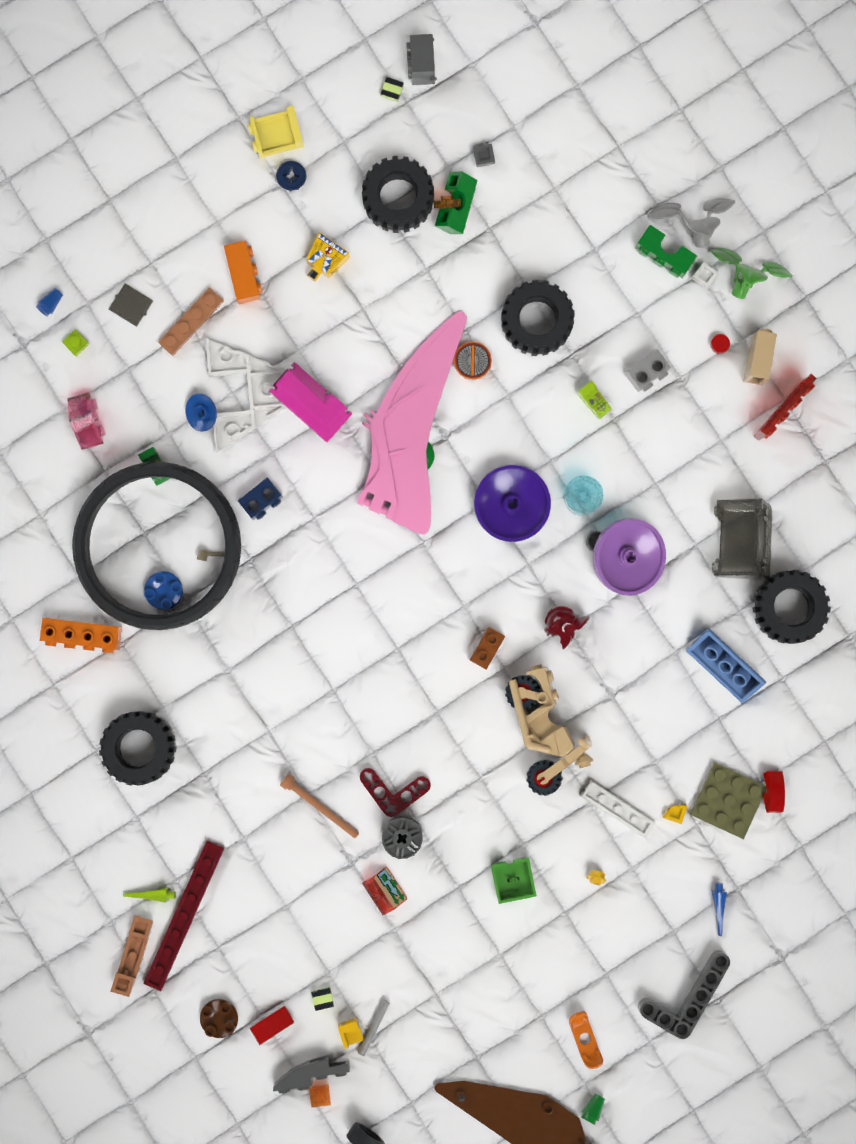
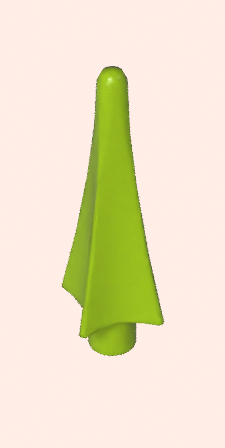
[123,887,176,903]

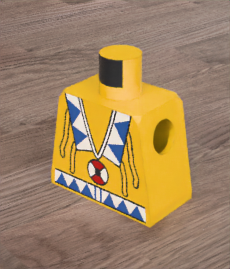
[306,232,350,282]

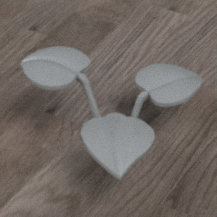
[647,199,735,248]

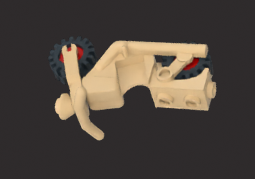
[505,664,594,796]

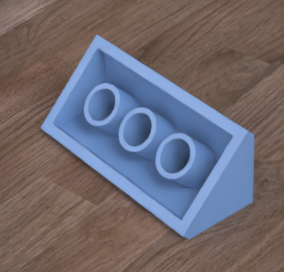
[686,629,767,703]

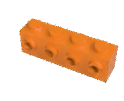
[39,618,122,653]

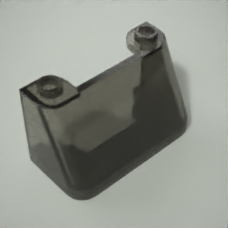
[712,499,772,580]

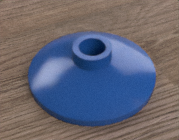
[185,393,217,432]

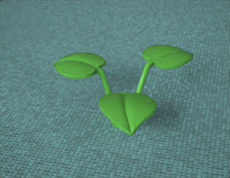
[708,248,793,299]

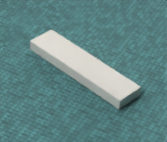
[580,780,656,839]

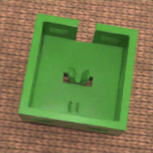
[490,856,537,904]

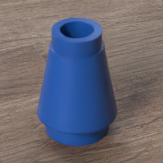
[36,288,63,317]

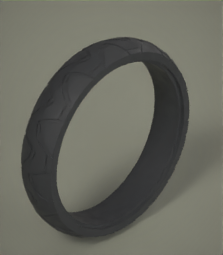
[72,462,241,630]

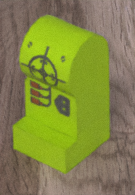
[577,381,612,419]

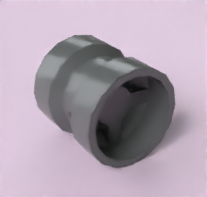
[585,531,601,551]

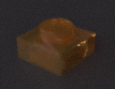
[433,195,461,208]
[309,1084,331,1108]

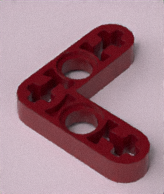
[360,768,431,817]

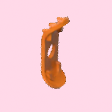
[569,1011,603,1069]

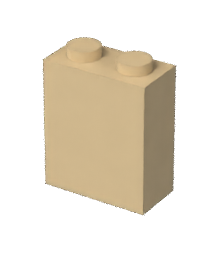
[743,329,777,385]

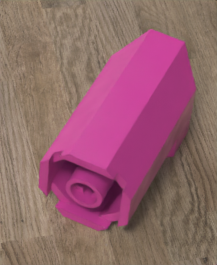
[268,362,352,442]

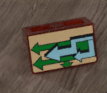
[362,867,407,915]

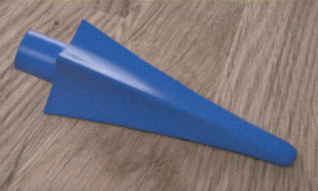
[711,882,727,936]

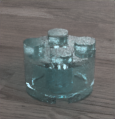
[563,476,603,516]

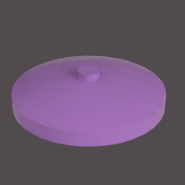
[593,518,666,596]

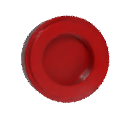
[710,334,730,354]

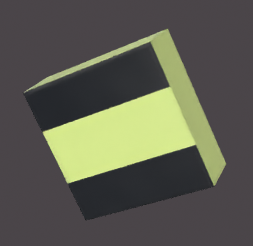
[380,77,404,102]
[311,987,335,1011]

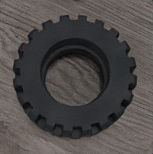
[362,155,434,233]
[501,280,575,356]
[752,570,831,644]
[99,711,177,786]

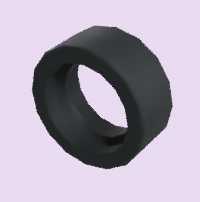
[346,1122,385,1144]

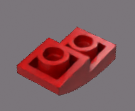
[762,771,785,813]
[249,1006,295,1046]

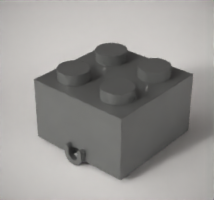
[406,34,437,85]

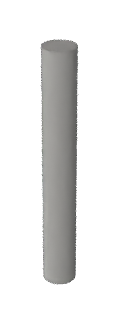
[358,1000,390,1056]

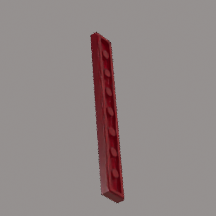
[143,840,225,992]

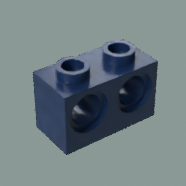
[238,477,283,521]

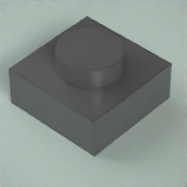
[473,143,495,167]

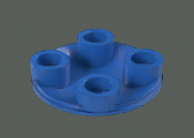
[144,571,183,610]

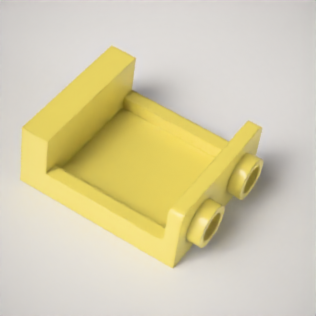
[248,105,304,158]

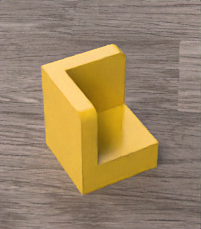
[338,1017,364,1049]

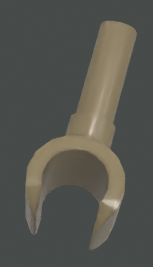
[197,549,224,561]

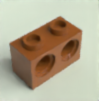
[469,627,505,670]

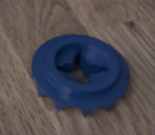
[276,161,307,192]

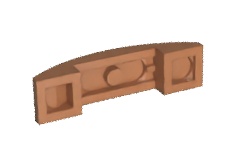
[110,915,153,997]

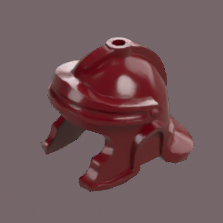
[544,606,590,650]

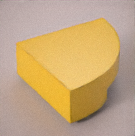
[662,804,688,824]

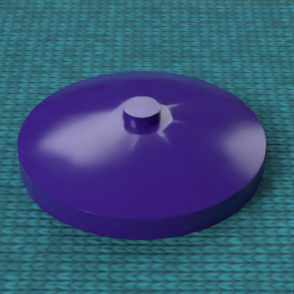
[474,465,551,542]

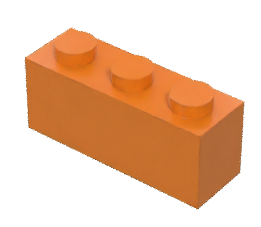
[224,240,263,304]

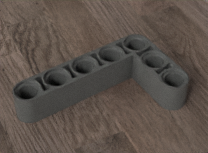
[638,950,730,1039]

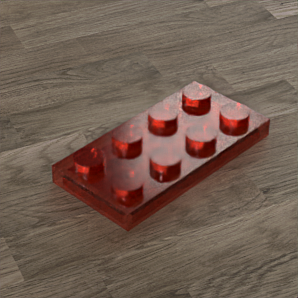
[754,374,817,441]

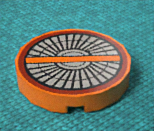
[454,342,492,380]

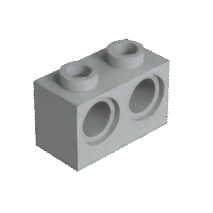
[625,349,671,392]

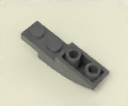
[273,1055,351,1093]

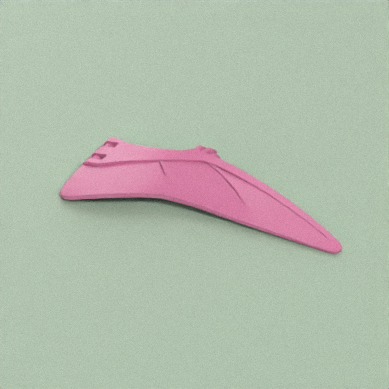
[357,312,467,535]

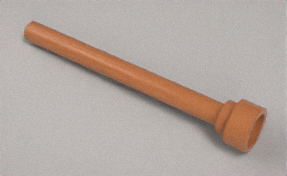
[280,773,359,838]

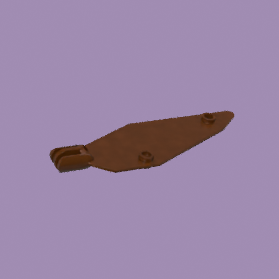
[434,1081,591,1144]

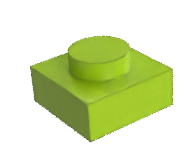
[62,329,89,357]

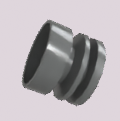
[382,816,423,859]

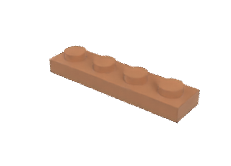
[158,287,224,356]

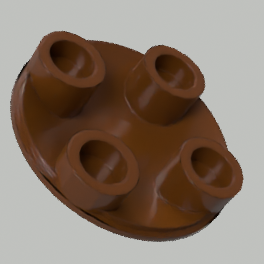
[200,999,238,1038]

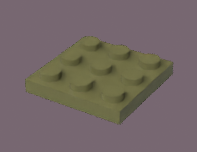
[690,762,766,840]

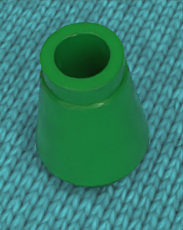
[581,1093,605,1125]

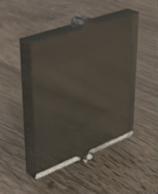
[108,283,153,327]

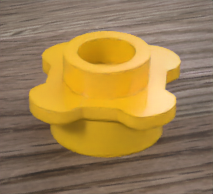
[586,870,606,886]

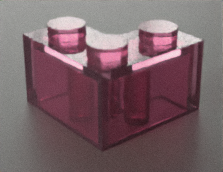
[67,392,106,450]

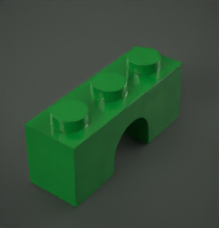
[435,171,478,234]
[635,225,697,279]

